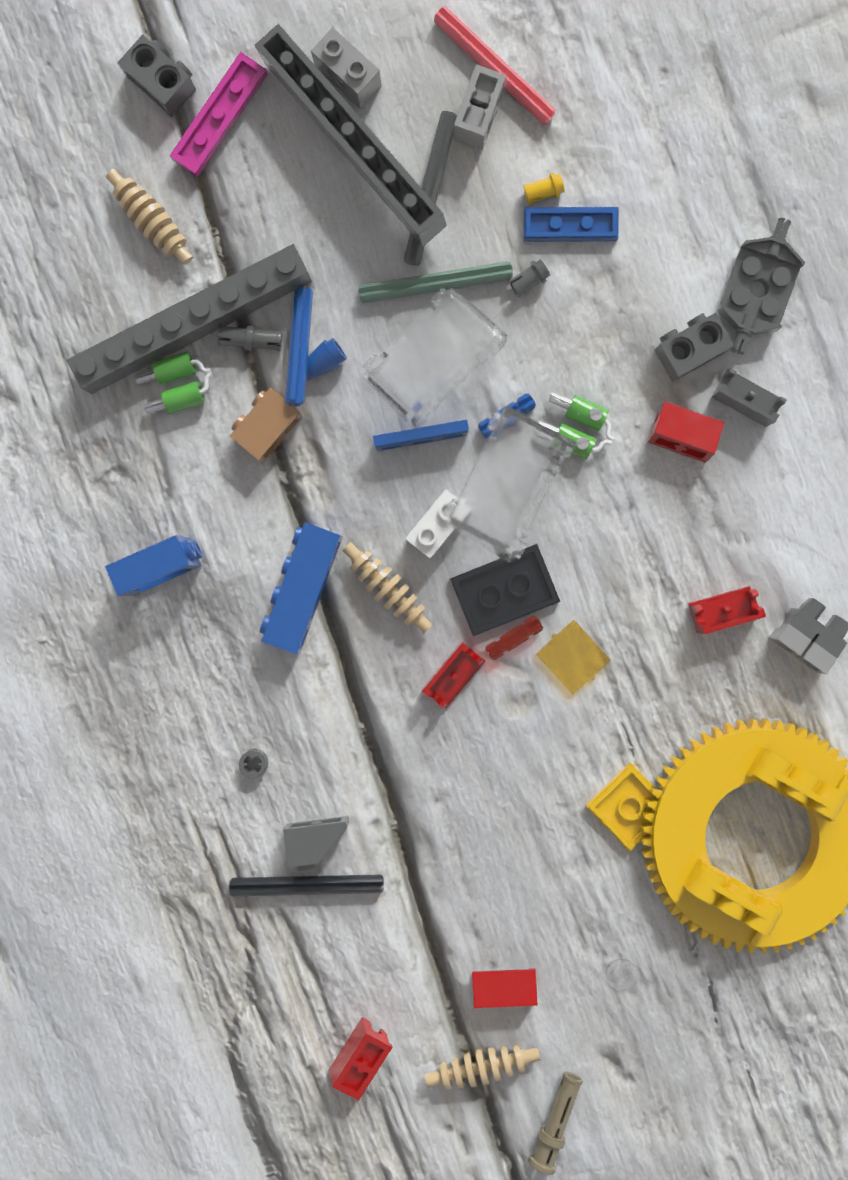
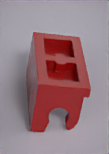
[647,401,725,463]
[688,586,766,635]
[422,641,486,709]
[472,968,538,1008]
[329,1017,393,1101]

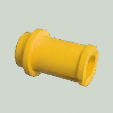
[523,172,565,205]

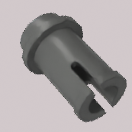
[508,259,550,298]

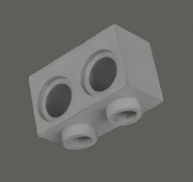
[454,64,506,150]

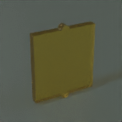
[536,619,611,694]

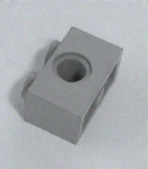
[311,27,382,109]

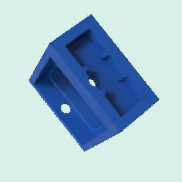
[105,535,203,596]

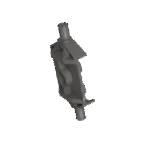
[718,218,805,355]

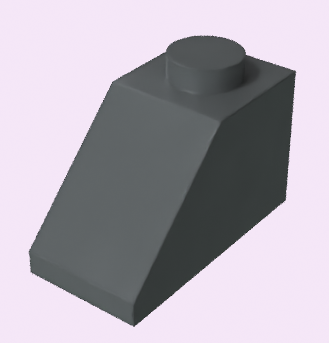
[283,816,349,871]

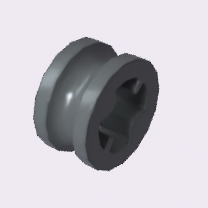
[239,748,269,779]

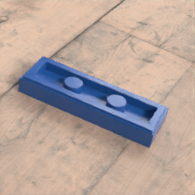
[523,207,619,242]
[373,419,469,451]

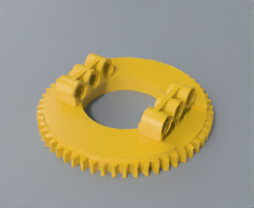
[640,718,848,953]

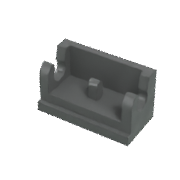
[711,368,787,427]

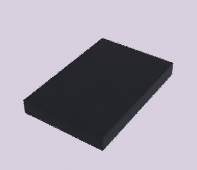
[450,544,561,637]

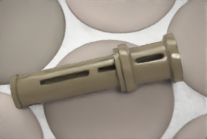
[528,1072,583,1175]

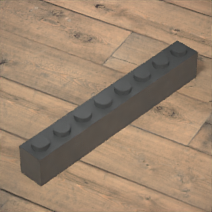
[254,24,447,247]
[66,244,312,394]

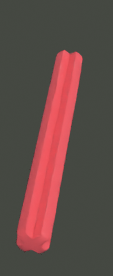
[434,6,556,125]

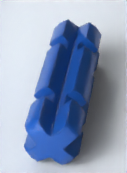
[478,393,536,438]

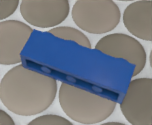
[259,522,343,654]

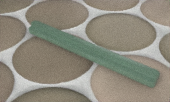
[358,261,513,303]

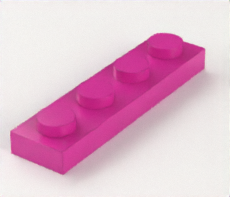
[169,51,268,177]

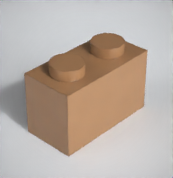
[230,387,303,464]

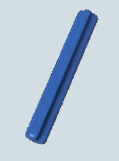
[285,286,313,407]

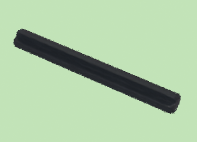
[229,874,384,897]

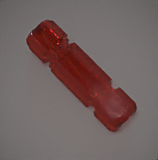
[485,616,543,661]

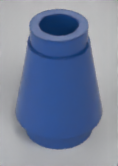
[306,338,347,381]

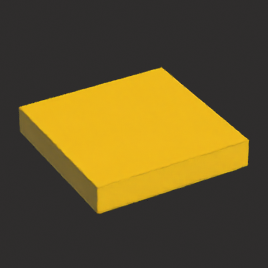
[586,762,656,851]

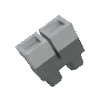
[768,598,848,675]

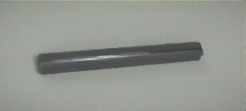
[404,111,457,266]

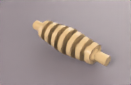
[106,169,193,265]
[342,543,433,633]
[425,1045,541,1090]

